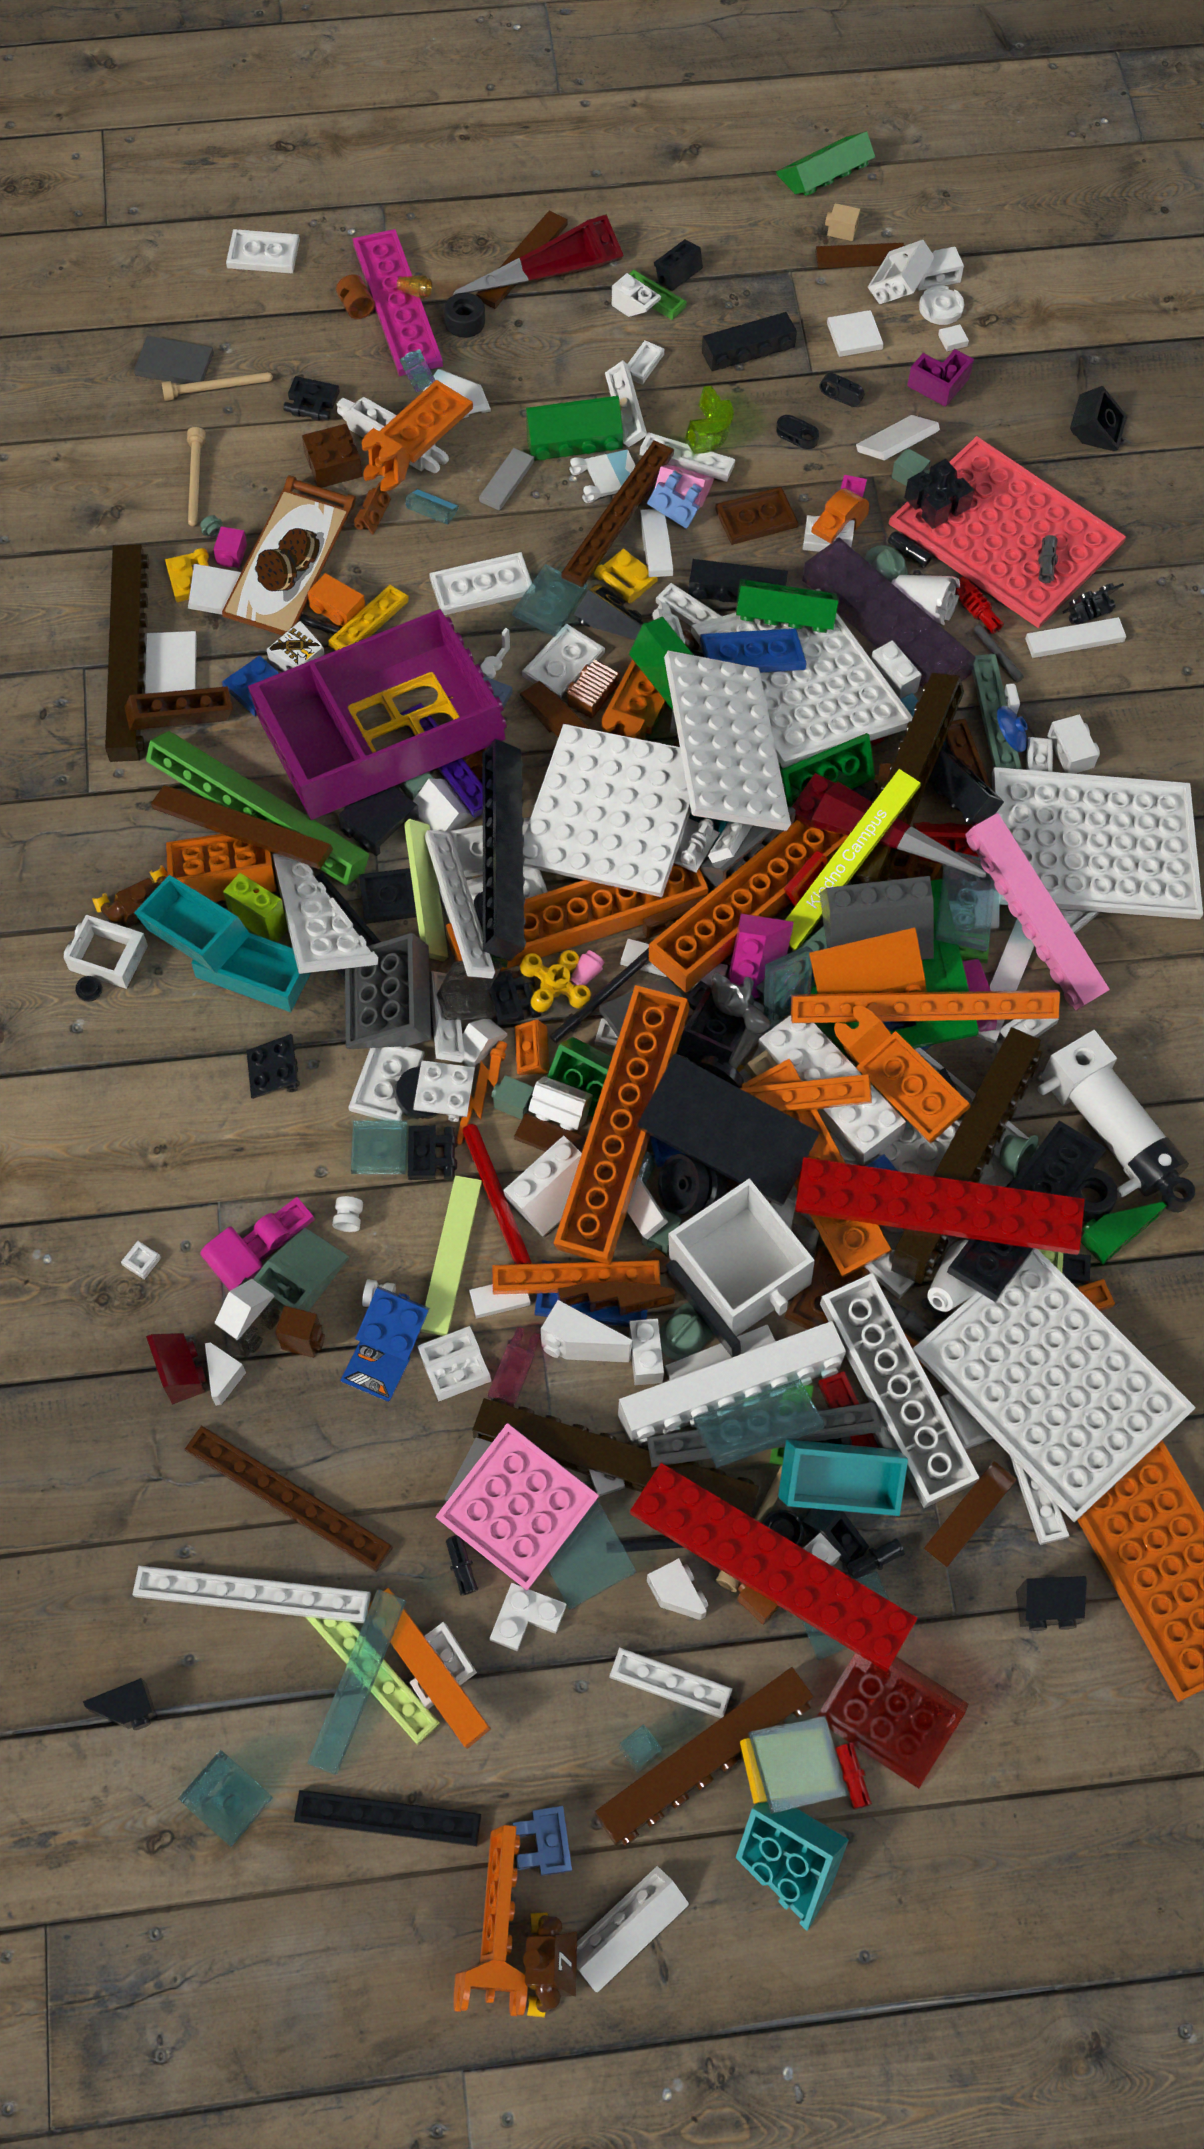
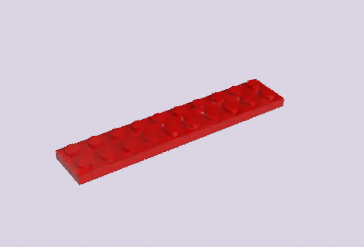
[795,1157,1085,1255]
[630,1463,918,1672]

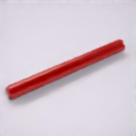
[462,1124,532,1264]

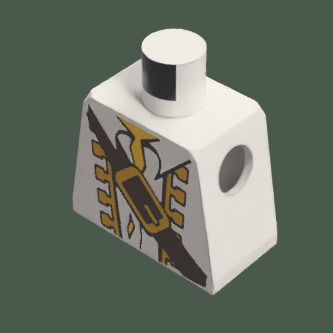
[267,621,324,672]

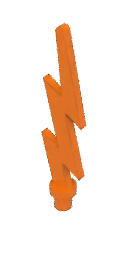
[457,1041,508,1145]

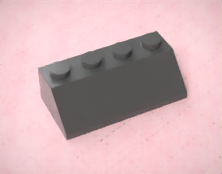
[700,807,796,891]

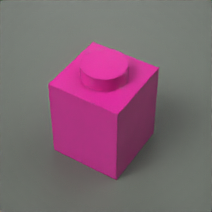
[213,527,247,568]

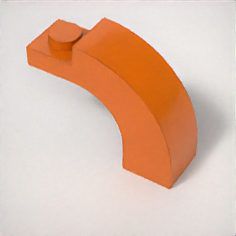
[811,488,869,544]

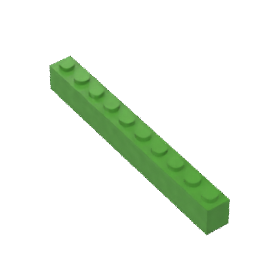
[146,731,370,886]

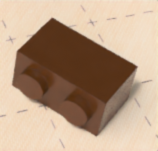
[275,1306,325,1358]

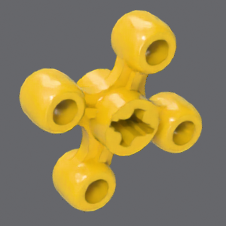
[520,950,591,1012]

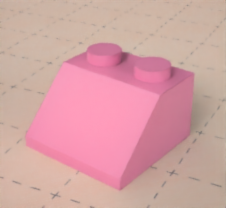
[655,464,714,507]

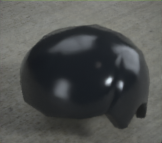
[762,1509,805,1546]

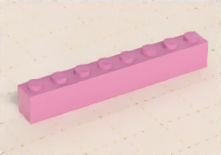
[965,813,1110,1010]

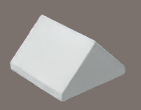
[413,779,479,833]

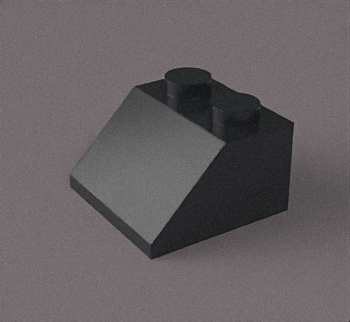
[1070,386,1127,451]
[1016,1576,1087,1631]

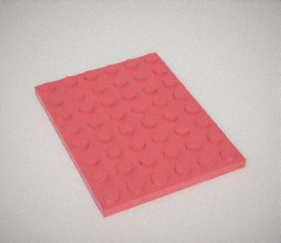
[889,436,1126,629]

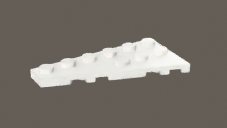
[272,853,378,974]

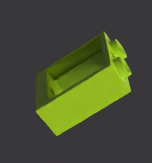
[223,873,288,943]

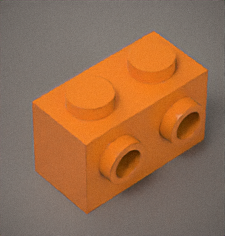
[307,573,365,626]

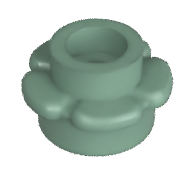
[200,515,223,537]

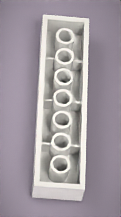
[820,1273,979,1508]
[618,1321,846,1446]

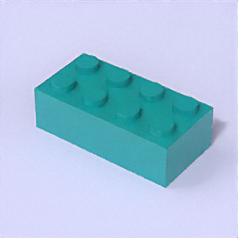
[134,875,251,973]
[191,933,311,1012]
[778,1439,908,1516]

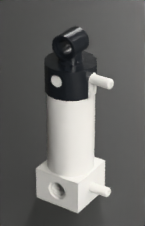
[1038,1030,1195,1213]

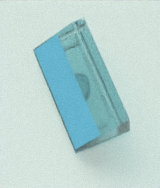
[405,489,459,525]

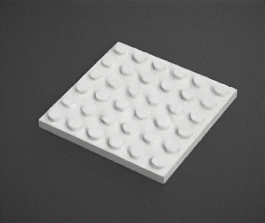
[523,724,691,897]

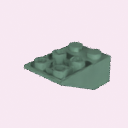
[253,1227,349,1312]

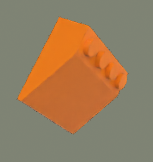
[166,834,277,903]
[809,927,926,994]

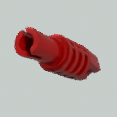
[955,576,1004,634]

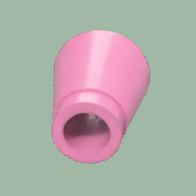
[569,950,605,986]

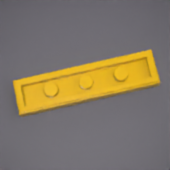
[328,585,409,650]

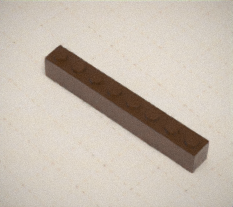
[595,1667,814,1846]

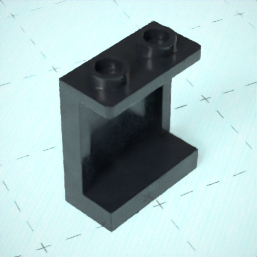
[339,786,419,856]

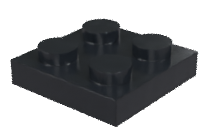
[359,868,416,924]

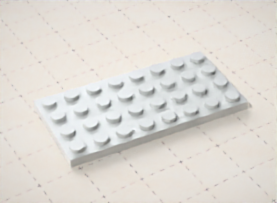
[664,651,791,831]

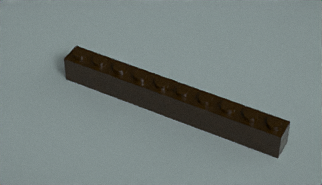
[105,544,149,762]
[850,673,964,885]
[472,1398,759,1516]

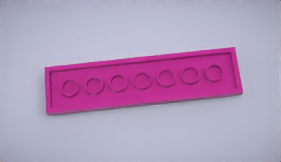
[352,229,443,376]

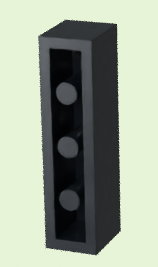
[701,312,797,371]
[688,559,788,603]
[928,745,1004,825]

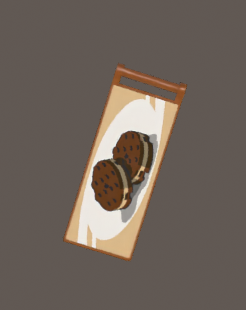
[222,475,356,636]

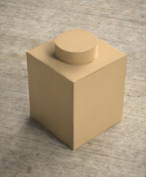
[825,203,860,241]

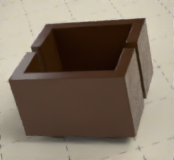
[302,423,363,488]

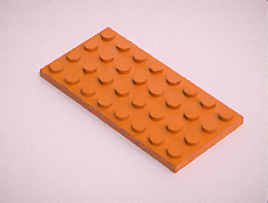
[1077,1440,1204,1702]

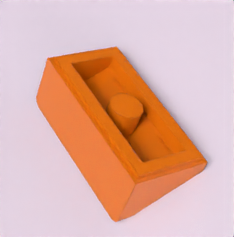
[515,1019,550,1075]

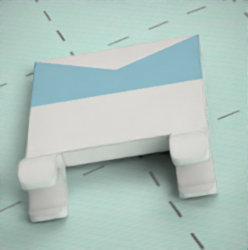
[569,449,636,503]

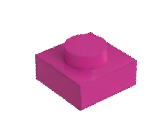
[840,475,867,497]

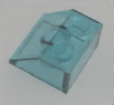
[178,1750,273,1847]

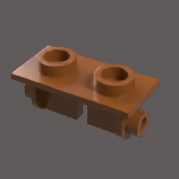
[354,482,391,535]

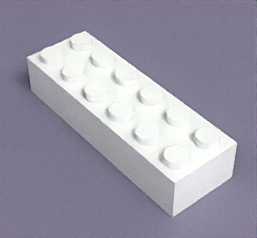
[759,1015,906,1166]

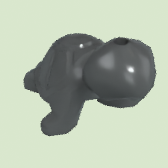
[711,972,771,1034]

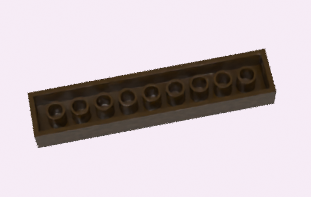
[891,1027,1043,1285]

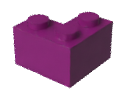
[907,349,974,407]

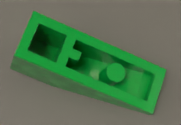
[1081,1202,1167,1265]

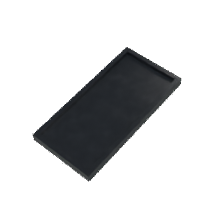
[636,1053,820,1206]

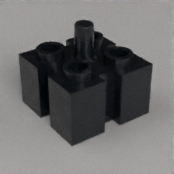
[904,459,975,529]

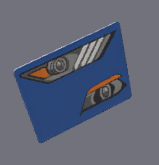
[341,1342,410,1402]

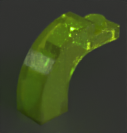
[685,386,734,454]

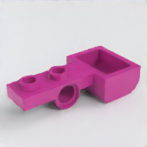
[200,1197,315,1291]

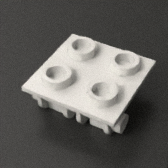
[674,818,720,873]
[413,1060,475,1122]

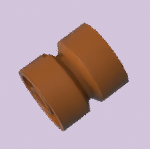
[336,274,375,319]

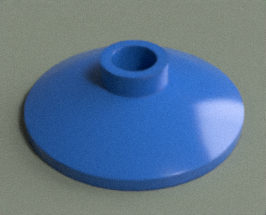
[997,706,1028,752]

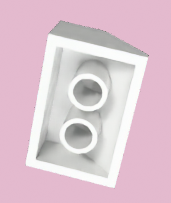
[503,1136,582,1238]

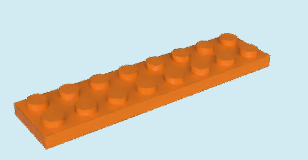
[742,1059,892,1277]

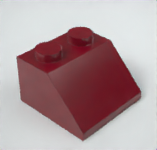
[146,1333,207,1405]

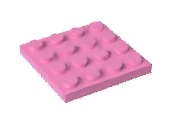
[436,1423,600,1591]

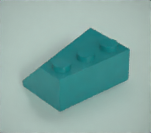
[735,1800,849,1931]

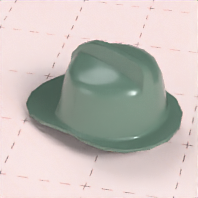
[865,545,908,592]
[1000,1135,1038,1181]
[659,1302,714,1360]

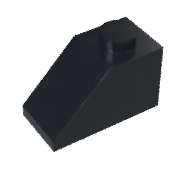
[802,1508,869,1566]
[83,1678,157,1730]

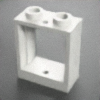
[868,240,935,304]
[64,915,148,989]

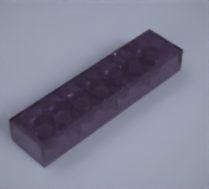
[802,537,976,688]

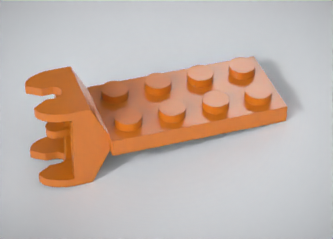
[362,380,473,491]
[602,659,667,740]
[834,1006,971,1144]
[454,1825,528,2016]

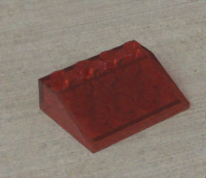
[815,1653,969,1789]

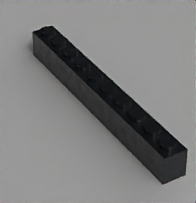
[482,739,526,961]

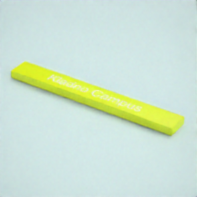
[785,769,921,951]

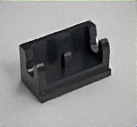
[654,239,703,291]

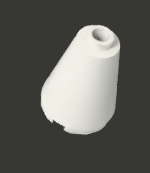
[890,575,960,625]
[928,1240,977,1312]

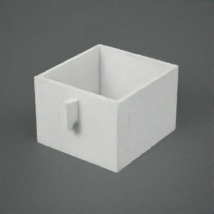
[668,1178,815,1336]

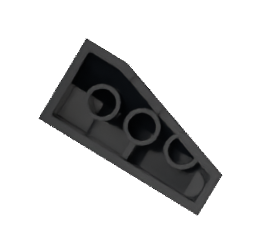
[574,583,648,640]

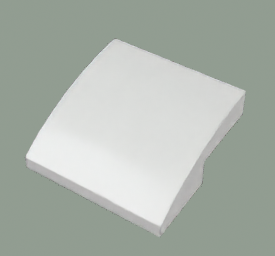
[417,1326,491,1402]

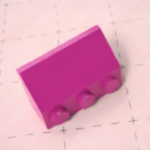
[728,914,793,998]

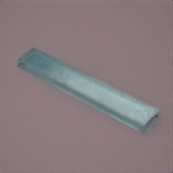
[307,1589,406,1775]

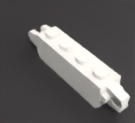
[337,397,449,473]

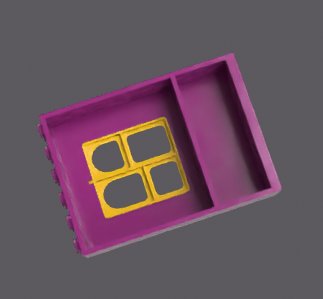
[248,609,507,820]

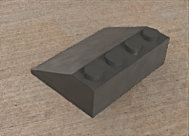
[819,876,934,960]
[345,933,431,1049]

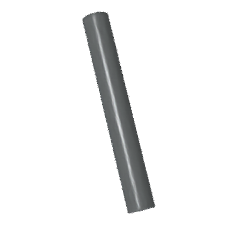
[974,624,1024,683]

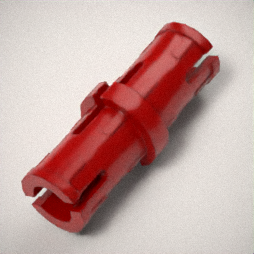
[835,1743,872,1809]

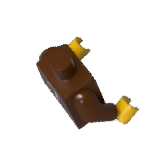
[92,865,168,928]
[523,1912,577,2018]

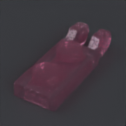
[488,1327,540,1407]

